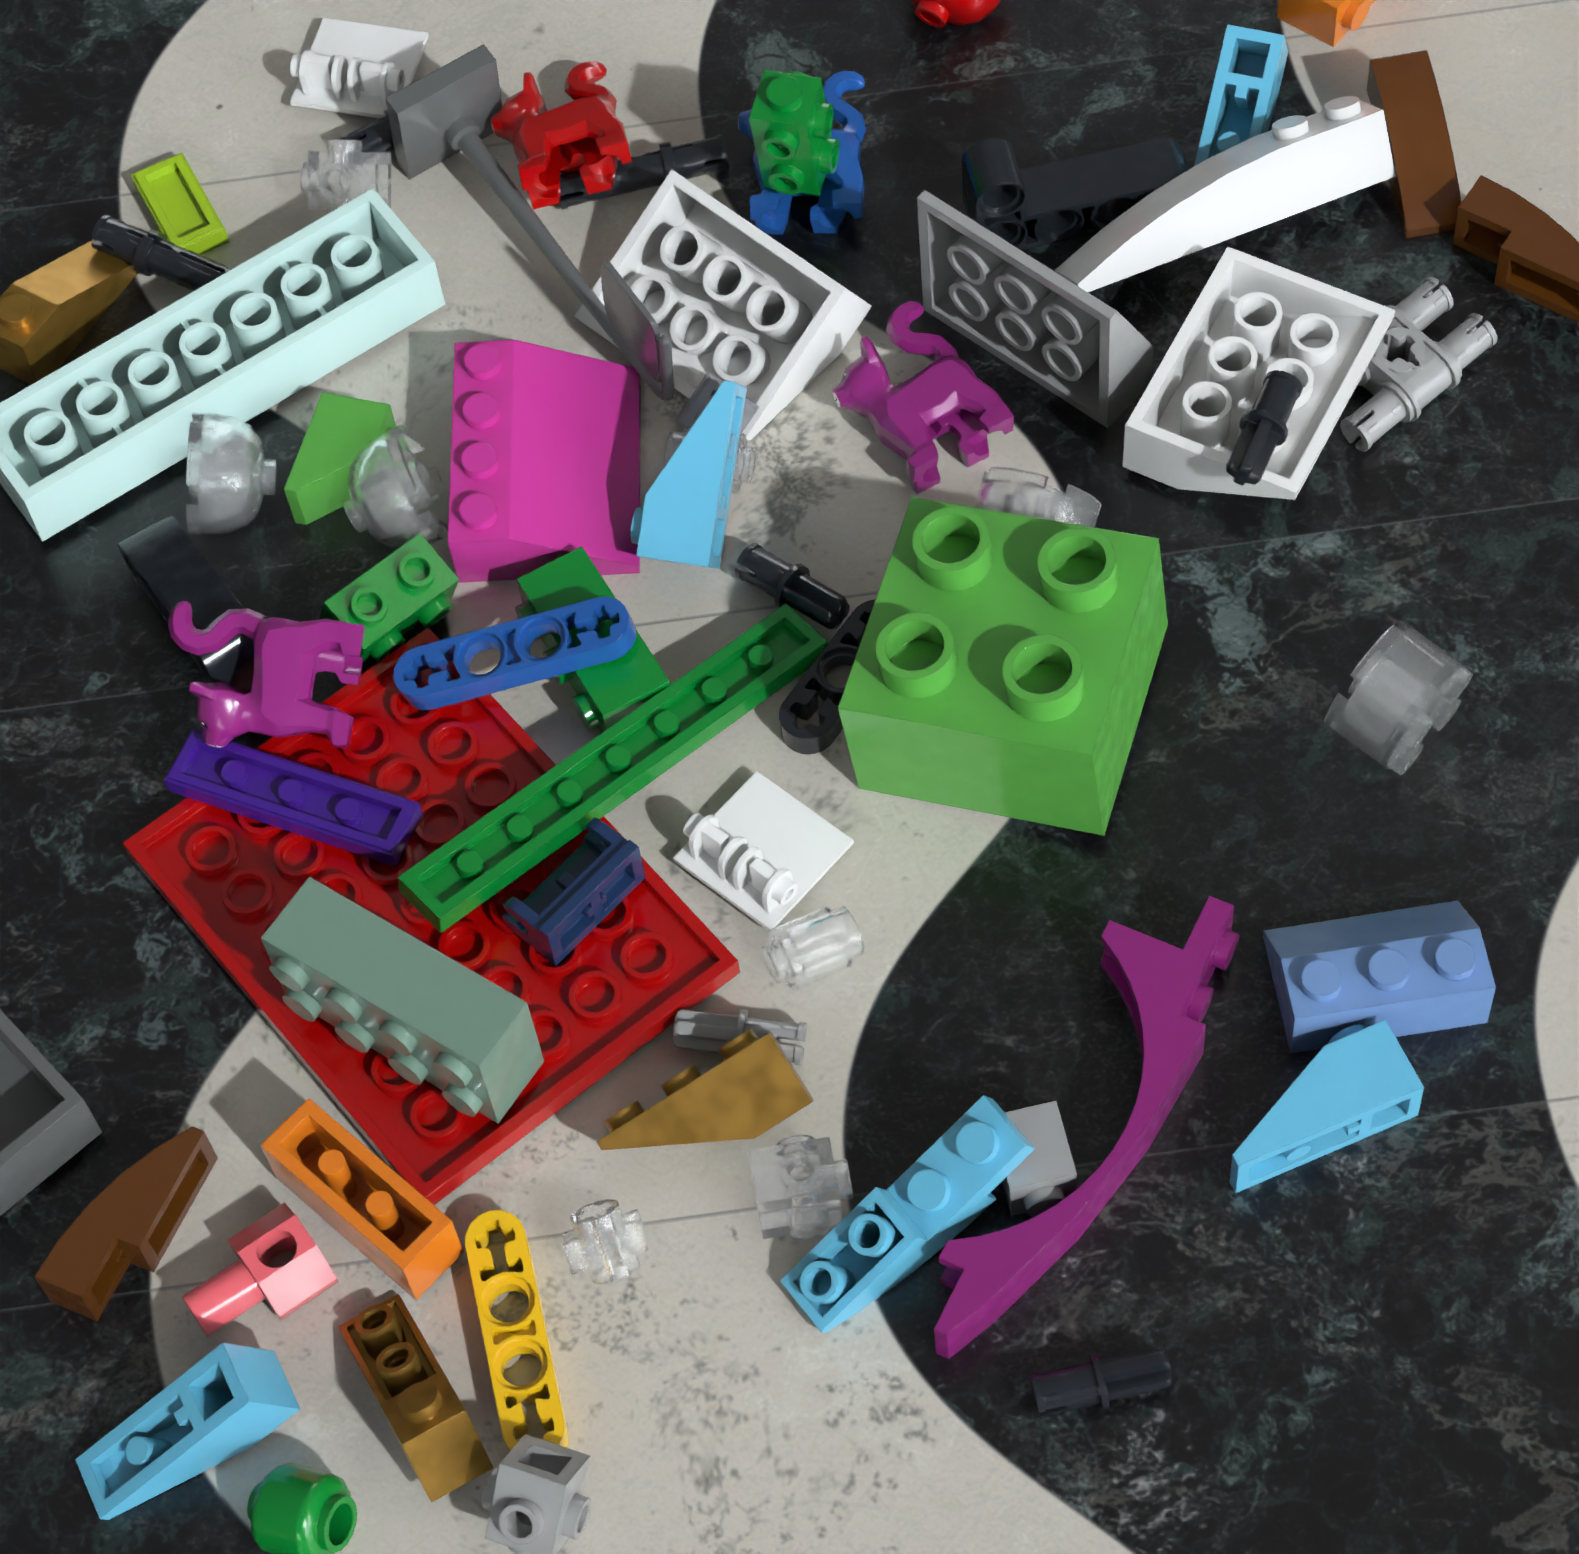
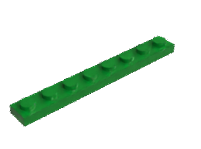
[398,603,828,933]

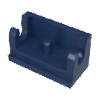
[502,817,646,966]

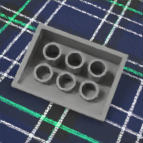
[917,190,1154,428]

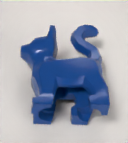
[738,71,866,235]

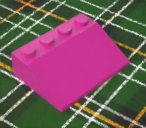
[448,340,641,583]

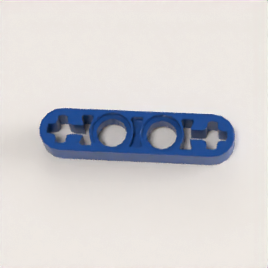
[393,596,636,710]

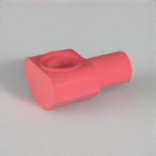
[182,1202,338,1337]

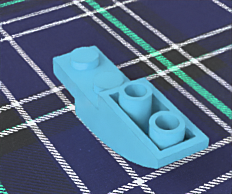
[780,1095,1036,1333]

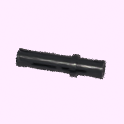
[560,134,730,210]
[91,214,231,291]

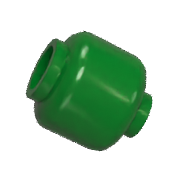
[247,1463,357,1554]

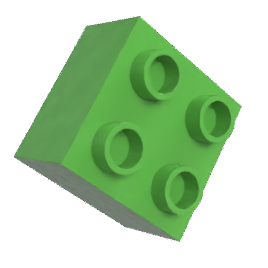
[838,497,1168,836]

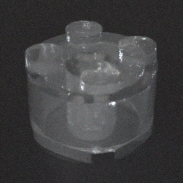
[1324,621,1473,776]

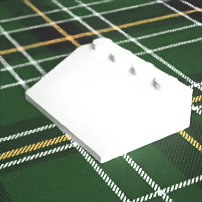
[574,169,872,441]
[1122,246,1395,500]

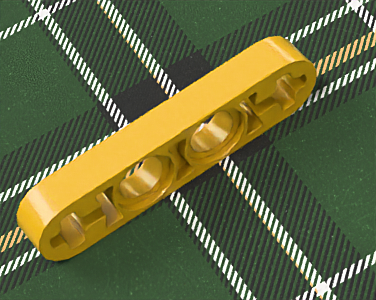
[465,1210,568,1452]

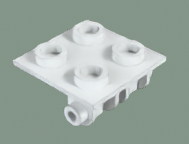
[290,18,429,118]
[673,771,854,932]

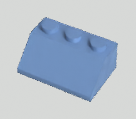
[1263,900,1496,1054]

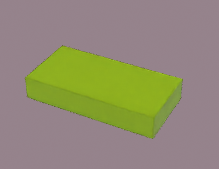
[131,153,229,255]

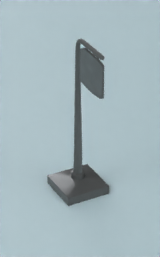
[385,44,674,401]

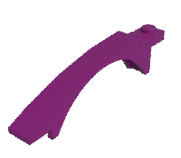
[934,896,1240,1359]

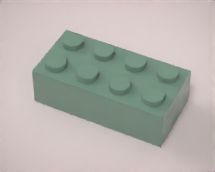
[261,877,544,1123]

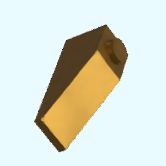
[0,240,138,385]

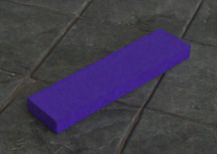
[164,729,423,867]

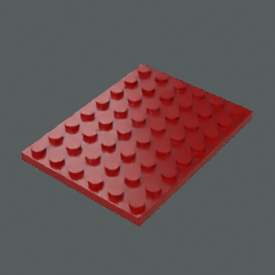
[123,628,740,1205]

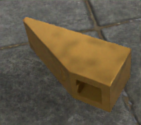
[597,1028,814,1150]
[338,1294,494,1503]

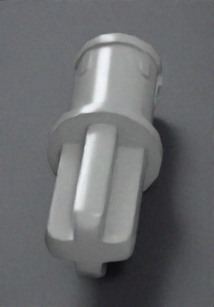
[673,1009,807,1065]

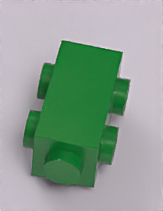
[749,70,840,196]
[319,533,459,666]

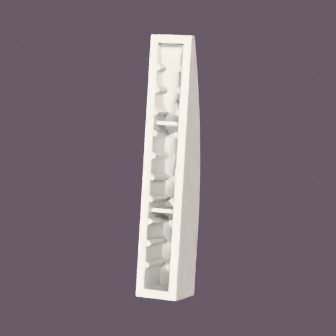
[1055,96,1396,292]

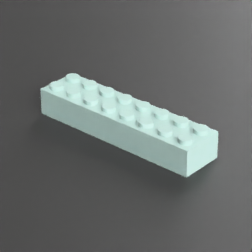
[0,188,445,542]

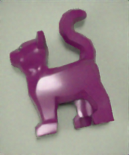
[832,301,1014,494]
[168,601,366,749]

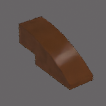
[1367,50,1462,238]
[1453,175,1579,323]
[34,1126,218,1322]

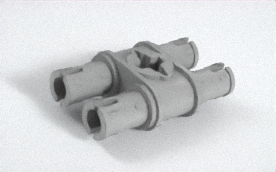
[1340,277,1498,452]

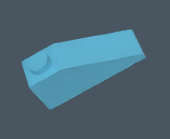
[1194,24,1289,166]
[631,381,747,569]
[1230,1020,1424,1193]
[75,1343,300,1520]

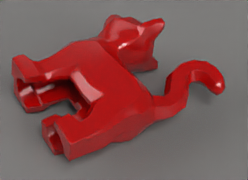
[491,61,632,209]

